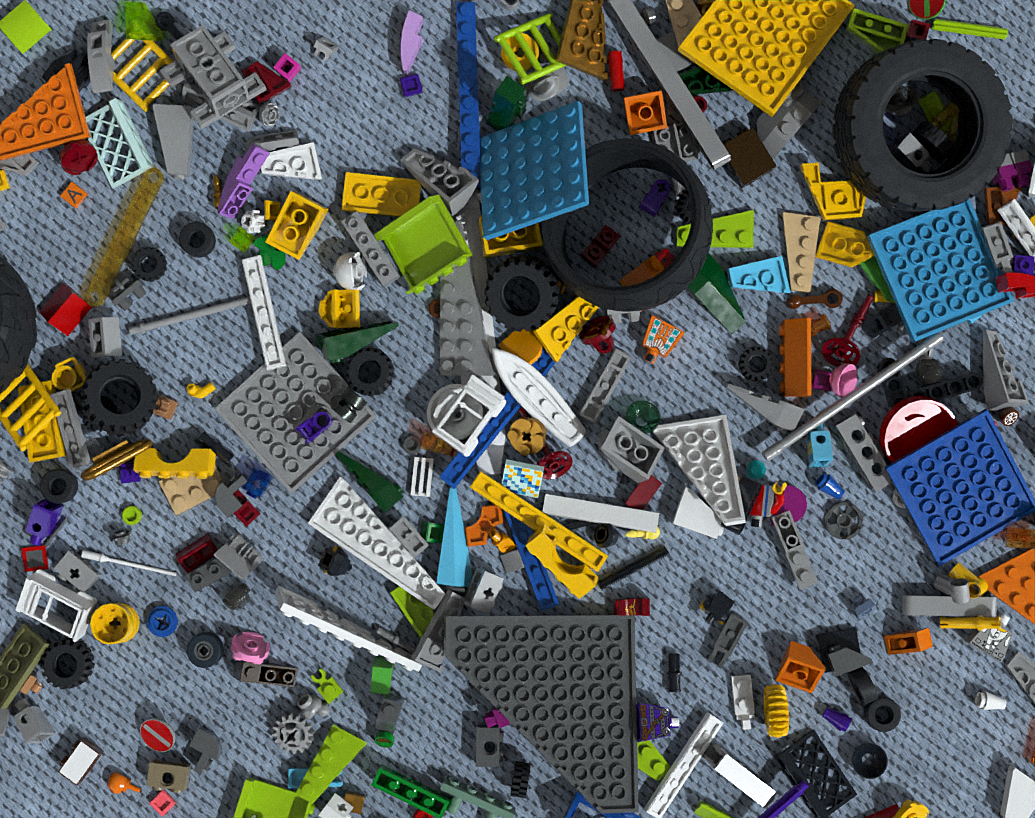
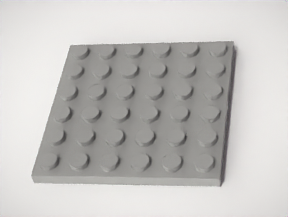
[215,332,377,494]

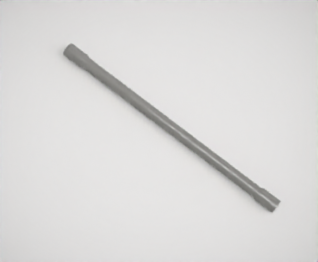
[762,332,944,462]

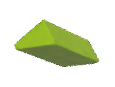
[694,800,734,818]

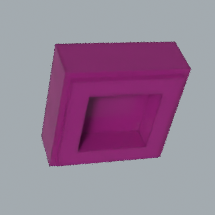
[811,369,832,392]

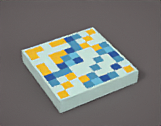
[502,459,544,498]

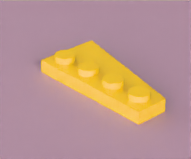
[533,296,599,363]

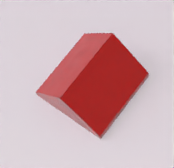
[39,283,93,336]

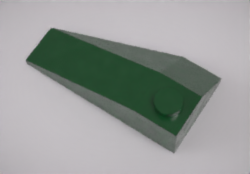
[679,66,734,95]
[315,321,399,363]

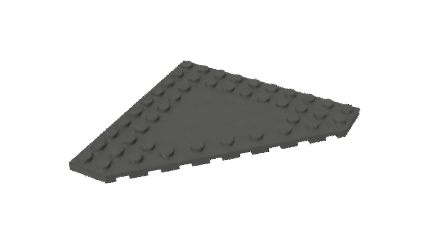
[444,615,639,814]

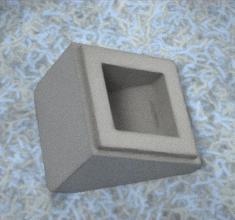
[500,549,525,574]

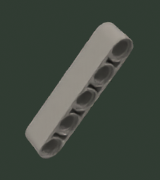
[902,595,997,617]

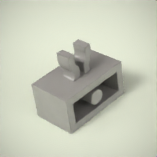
[85,317,122,358]

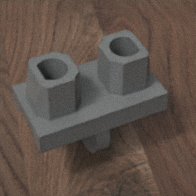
[111,277,146,311]

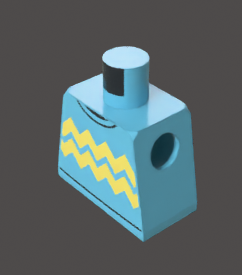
[806,423,833,468]

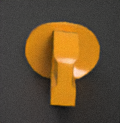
[489,528,517,553]

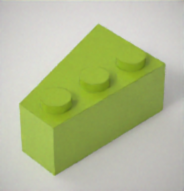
[845,8,909,53]

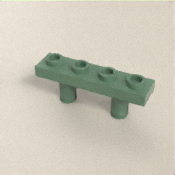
[440,777,516,818]

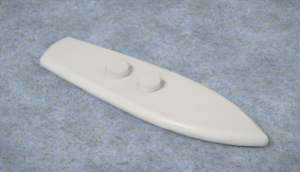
[492,348,586,447]

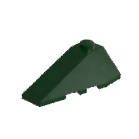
[688,253,746,334]
[335,451,404,512]

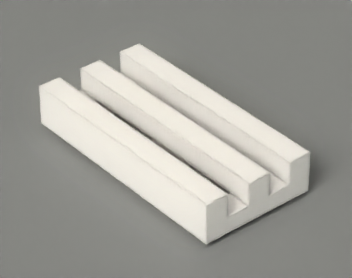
[411,457,434,497]

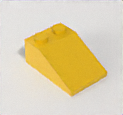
[266,191,329,260]

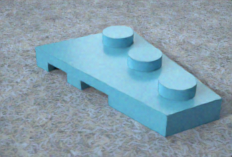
[727,256,790,293]

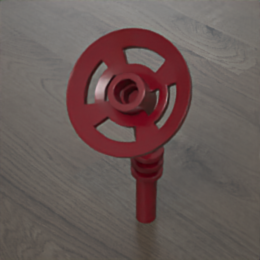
[822,294,874,367]
[517,407,573,480]

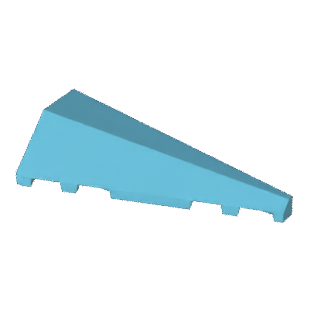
[436,487,473,587]

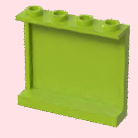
[374,195,472,295]
[233,777,316,818]

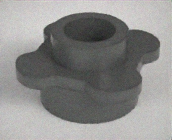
[111,529,131,545]

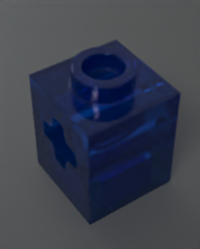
[243,468,274,499]

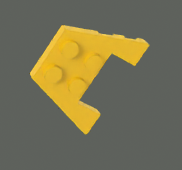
[800,163,866,221]

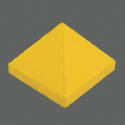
[264,200,281,221]

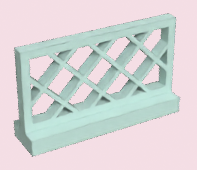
[86,98,155,188]

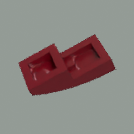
[233,489,261,527]

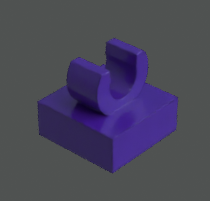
[119,463,141,484]

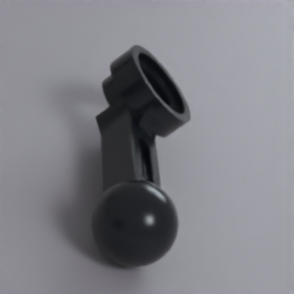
[155,12,183,41]

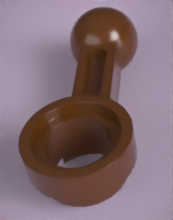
[786,289,843,309]

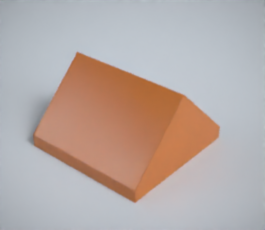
[624,90,667,135]

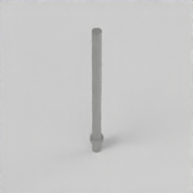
[129,296,251,335]

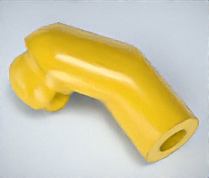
[186,382,216,399]

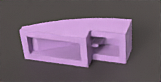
[401,11,424,76]

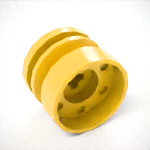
[90,603,140,645]

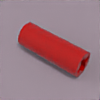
[608,51,625,92]

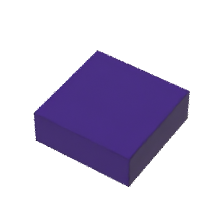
[400,74,423,98]

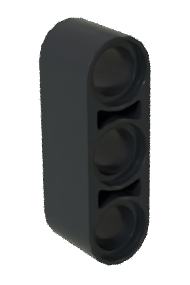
[721,476,762,535]

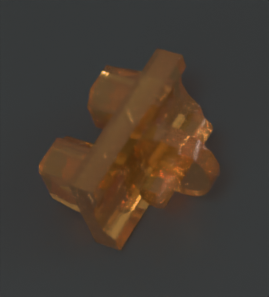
[1005,528,1035,549]

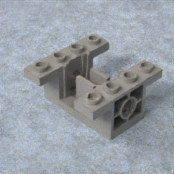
[160,25,266,129]

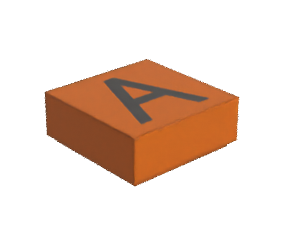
[60,182,88,209]

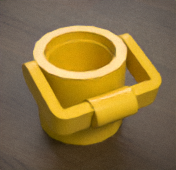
[52,357,86,392]

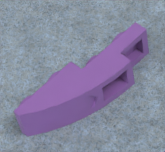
[217,143,270,219]

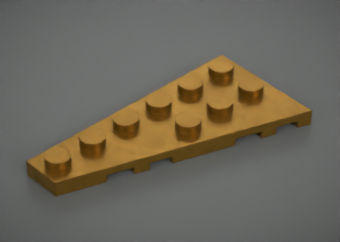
[555,0,608,81]

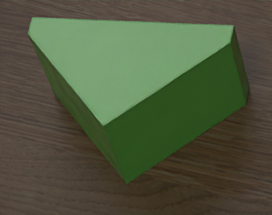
[370,656,394,695]

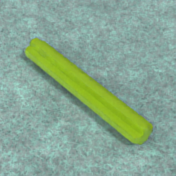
[932,19,1008,40]

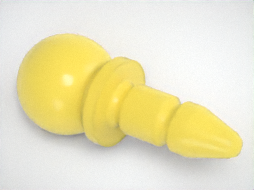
[625,526,660,540]

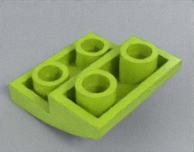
[0,0,52,54]

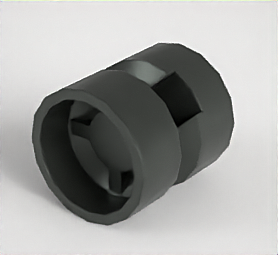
[331,387,367,424]

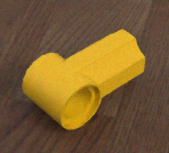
[948,562,988,599]

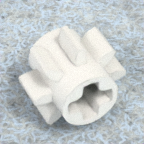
[241,210,265,233]

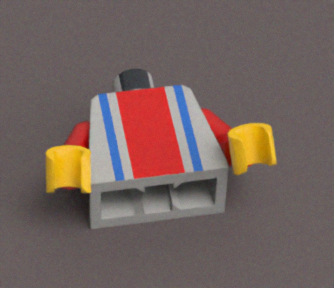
[738,477,787,527]

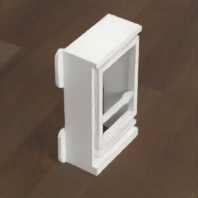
[432,375,506,457]
[15,569,97,642]

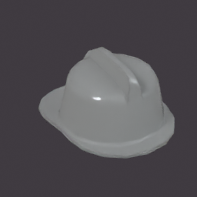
[526,65,569,101]

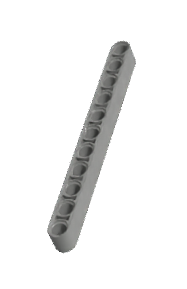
[606,0,731,170]

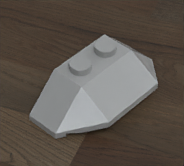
[756,91,822,159]

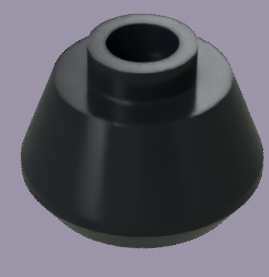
[594,523,619,548]

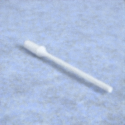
[81,550,177,576]

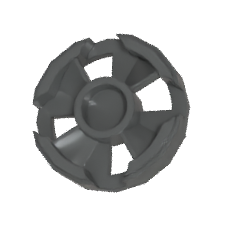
[824,502,863,540]

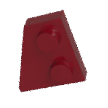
[241,61,292,105]

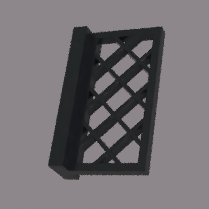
[774,730,857,818]

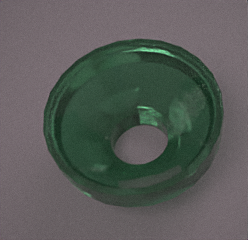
[626,400,661,434]

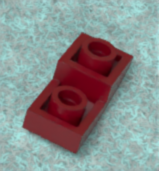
[580,225,620,268]

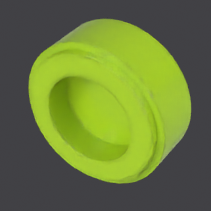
[122,506,142,525]

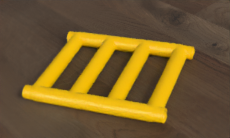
[111,25,174,112]
[0,364,61,451]

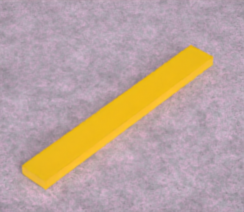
[469,471,608,572]

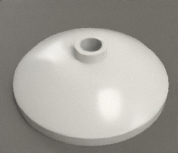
[427,384,484,441]

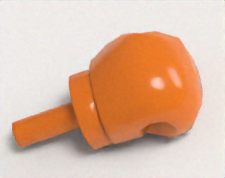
[107,772,141,794]

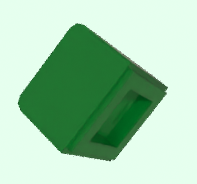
[420,521,445,544]

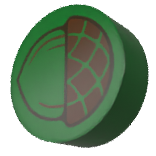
[374,731,395,748]

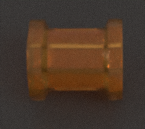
[811,314,831,337]

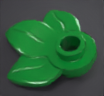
[253,235,286,271]

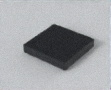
[817,628,861,673]

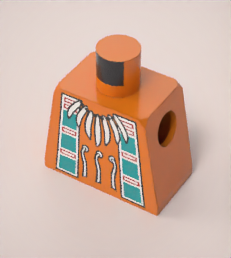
[641,315,685,364]

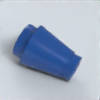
[815,473,845,499]

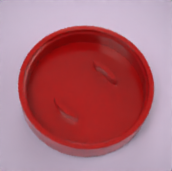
[879,396,958,463]

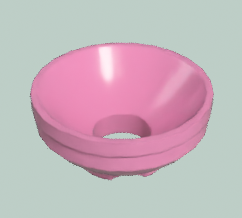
[829,363,858,398]

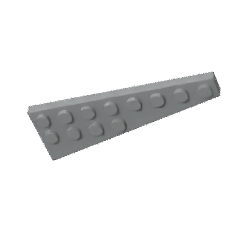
[440,222,496,376]

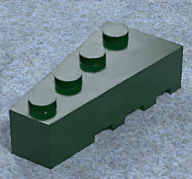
[486,76,527,131]

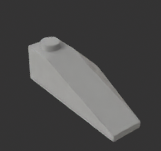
[400,148,479,216]
[983,330,1029,411]

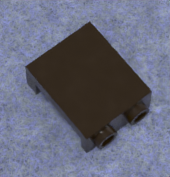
[722,127,777,189]

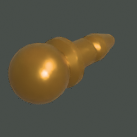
[212,175,222,210]

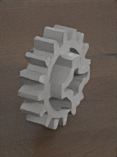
[272,712,315,754]

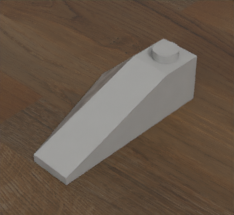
[726,384,804,434]

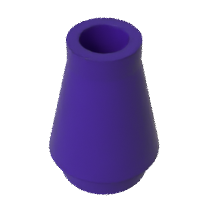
[822,707,852,732]

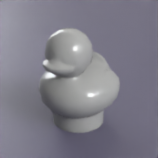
[297,694,330,719]

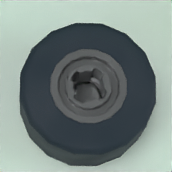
[187,632,224,668]

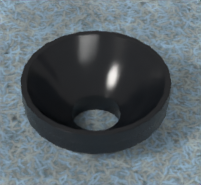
[852,743,888,779]

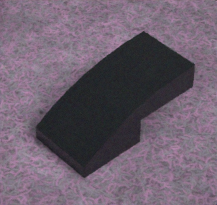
[862,304,902,339]

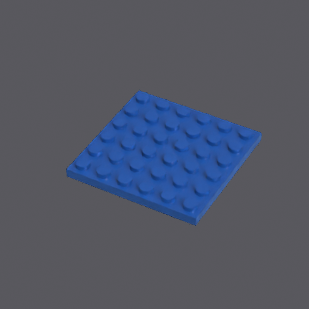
[884,409,1035,566]

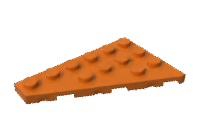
[0,63,91,161]
[977,547,1035,625]

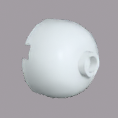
[333,252,367,290]

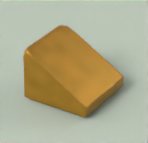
[344,791,366,815]

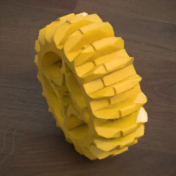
[763,684,789,738]

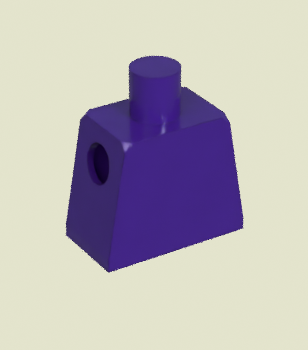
[26,499,64,546]

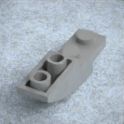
[87,19,114,93]
[771,510,818,590]

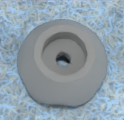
[259,103,280,127]

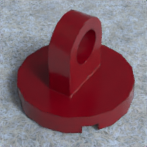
[59,140,98,175]
[578,316,616,354]

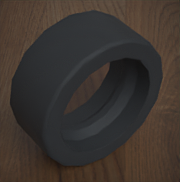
[847,667,878,705]

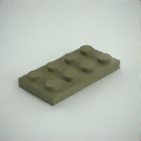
[0,623,50,709]

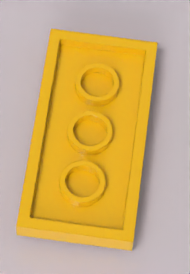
[341,172,422,217]
[18,380,66,463]

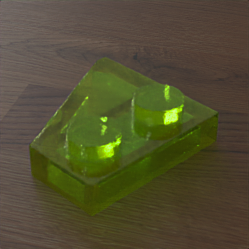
[125,1,163,41]

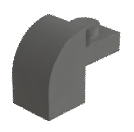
[215,473,247,518]
[189,726,222,774]

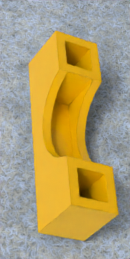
[133,448,216,479]
[525,524,599,599]

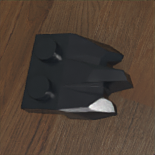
[42,48,91,93]

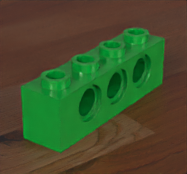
[371,764,450,818]

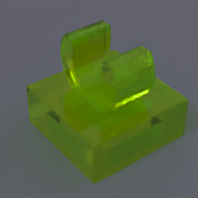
[228,227,256,254]

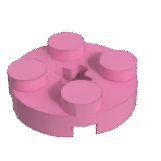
[230,632,270,664]

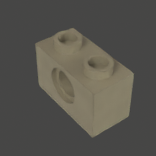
[146,760,191,793]

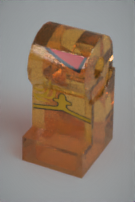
[421,431,457,457]

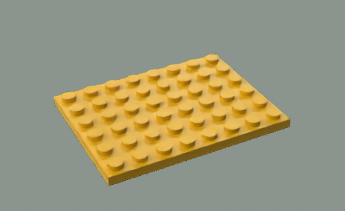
[677,0,855,117]

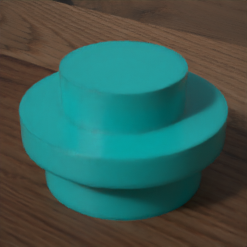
[746,460,766,479]

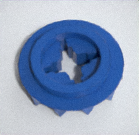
[147,606,178,637]

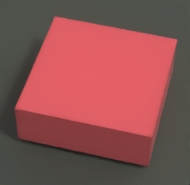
[149,788,177,816]

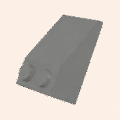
[600,416,665,483]

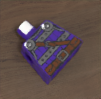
[636,704,679,743]

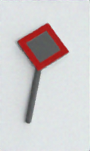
[21,517,68,572]

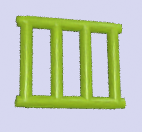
[493,13,567,85]

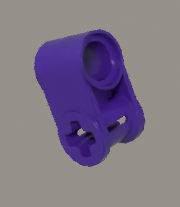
[638,179,670,217]
[295,412,333,445]

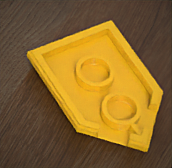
[815,221,874,268]

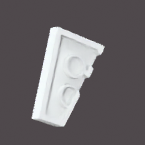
[261,142,323,180]

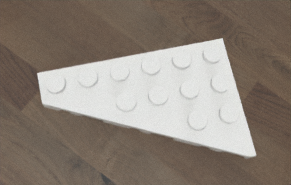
[652,415,746,526]

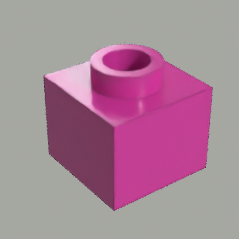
[273,53,302,82]

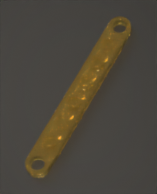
[85,168,164,307]

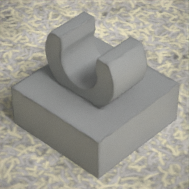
[313,36,339,62]

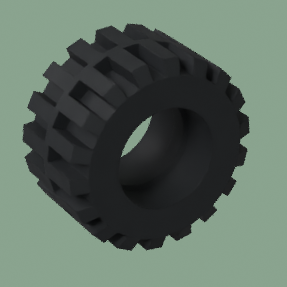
[345,347,395,397]
[41,639,95,690]

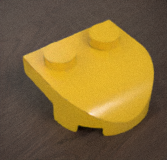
[319,289,360,329]

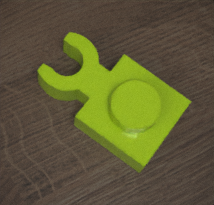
[311,668,344,704]

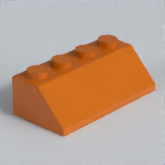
[779,318,811,397]

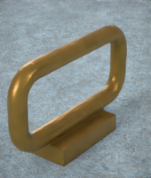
[81,438,153,481]

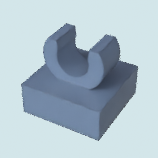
[854,595,875,619]

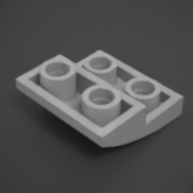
[651,123,698,162]

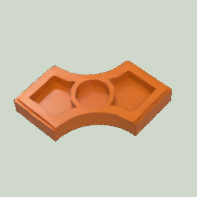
[465,505,503,547]

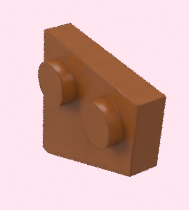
[984,186,1022,226]

